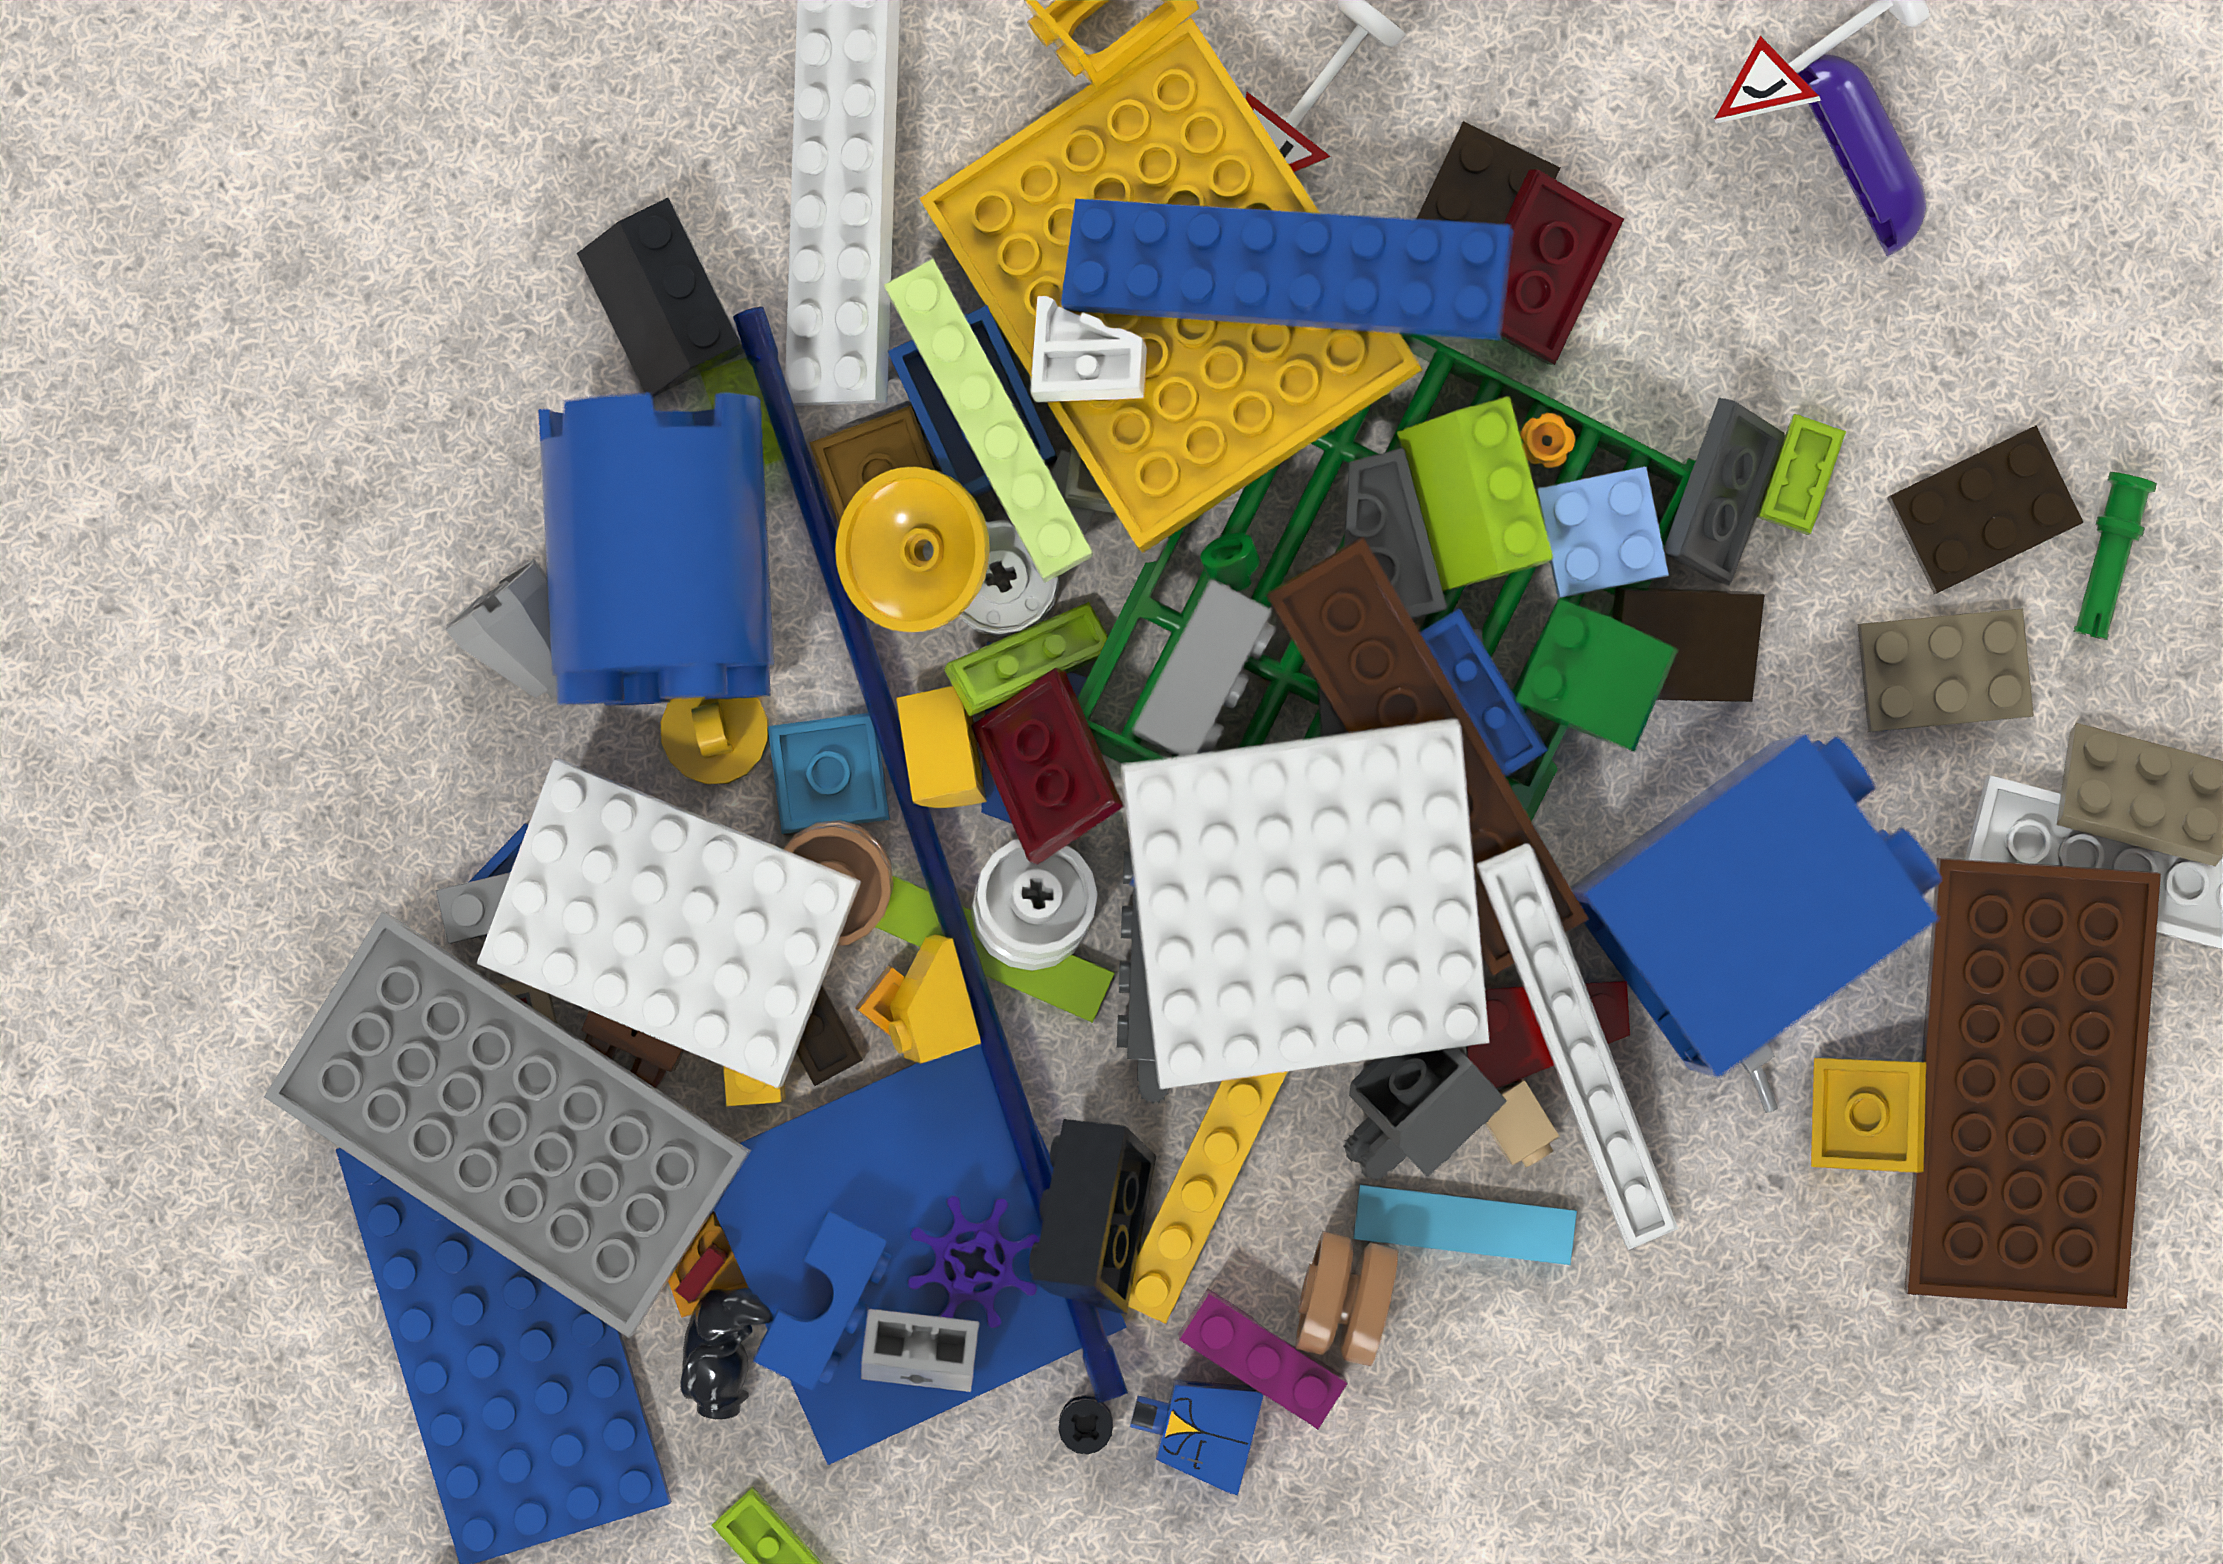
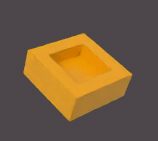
[855,966,905,1036]

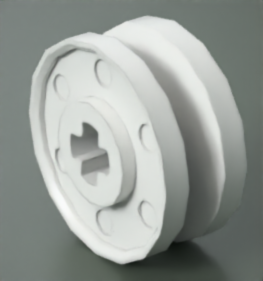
[959,520,1060,638]

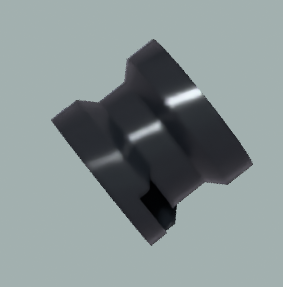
[1058,1395,1113,1455]

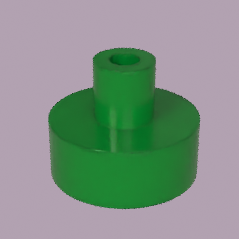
[1200,533,1260,592]

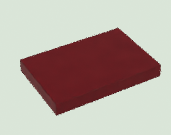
[1500,169,1624,365]
[971,667,1124,865]

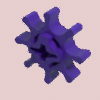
[907,1195,1039,1328]

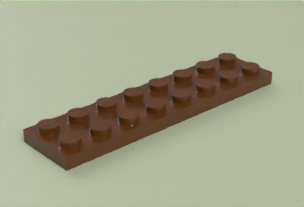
[1266,537,1588,976]

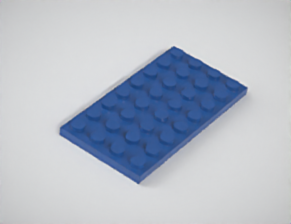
[335,1148,672,1564]

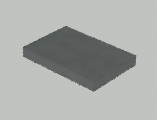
[1663,397,1785,586]

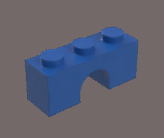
[753,1210,892,1391]

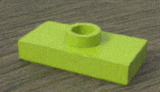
[1757,414,1846,535]

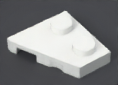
[1030,296,1147,402]

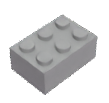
[1133,579,1275,757]

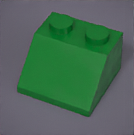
[1516,599,1678,752]

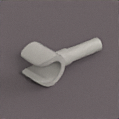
[1740,1043,1778,1113]

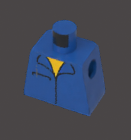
[1130,1380,1264,1495]

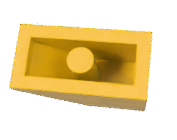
[889,934,981,1064]

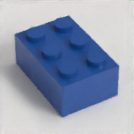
[887,305,1057,499]

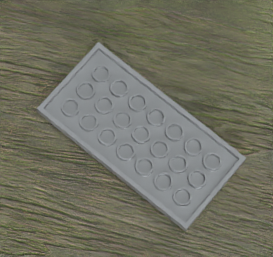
[264,912,751,1338]

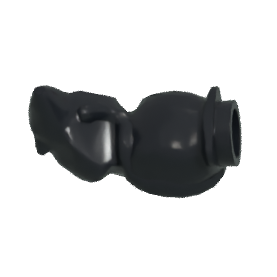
[680,1288,773,1419]

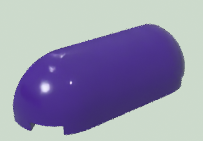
[1798,54,1926,257]

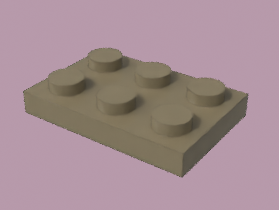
[1858,608,2034,732]
[2056,723,2223,867]

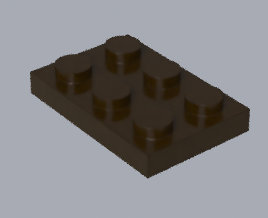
[1416,121,1561,225]
[1887,425,2084,594]

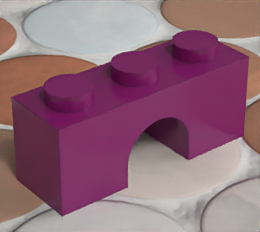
[1178,1288,1348,1429]

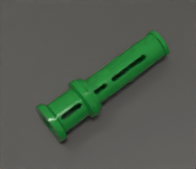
[2073,472,2157,640]

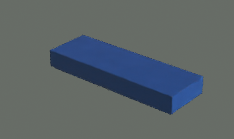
[1420,609,1548,777]

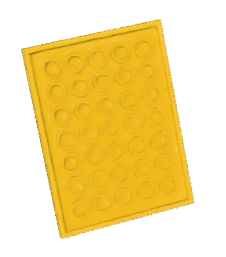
[919,17,1423,553]

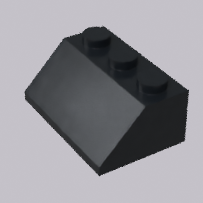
[577,197,746,397]
[1029,1119,1157,1314]

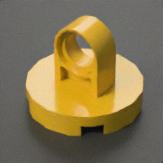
[661,697,769,784]

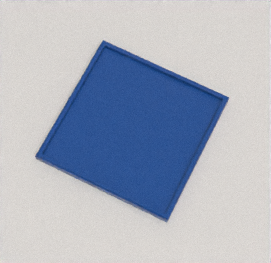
[714,1029,1127,1465]

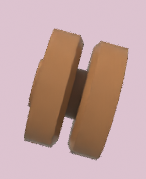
[783,820,894,946]
[1295,1231,1399,1367]

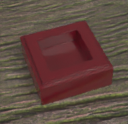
[675,1242,728,1303]

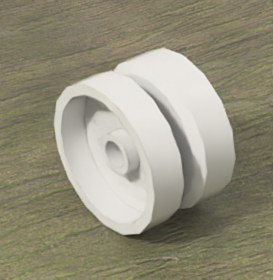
[971,839,1098,971]

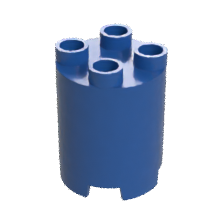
[538,393,774,706]

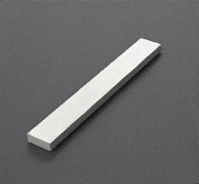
[1477,843,1678,1250]

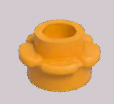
[1520,413,1575,468]

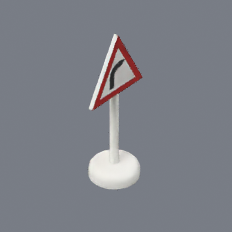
[1246,0,1406,173]
[1714,0,1930,123]

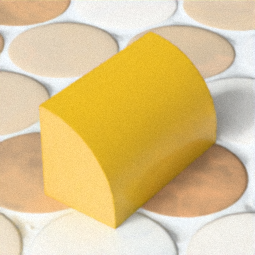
[896,686,987,808]

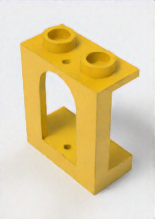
[1024,0,1199,89]

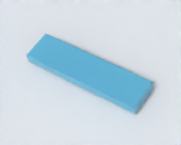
[1353,1184,1577,1265]

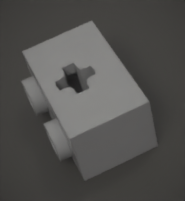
[861,1309,979,1392]

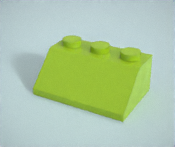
[1397,397,1554,592]

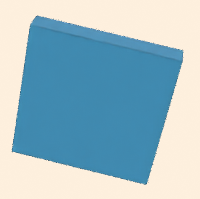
[768,712,890,834]

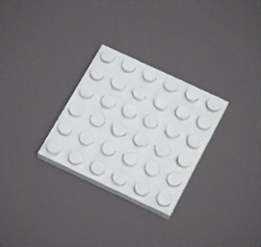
[1121,719,1489,1089]

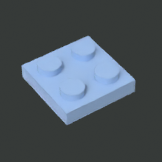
[1536,467,1669,599]

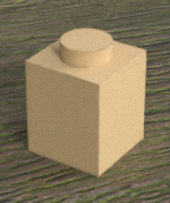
[1485,1079,1560,1167]

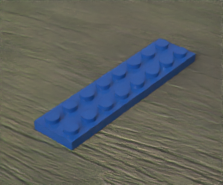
[1061,199,1513,340]

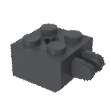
[1343,1047,1507,1181]

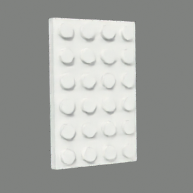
[477,758,861,1088]

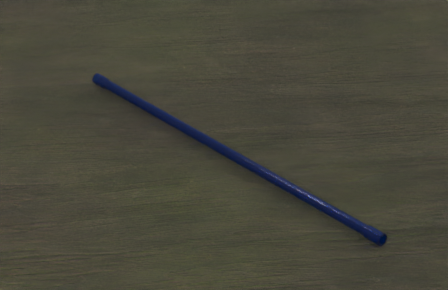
[733,306,1128,1403]

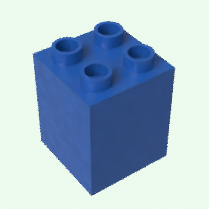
[1570,734,1942,1078]

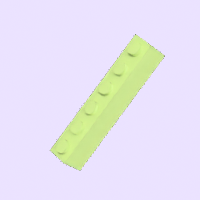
[884,259,1093,583]

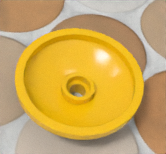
[835,467,990,632]

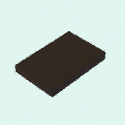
[1612,587,1765,702]

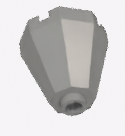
[446,559,557,699]

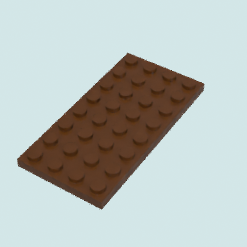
[1904,858,2161,1309]

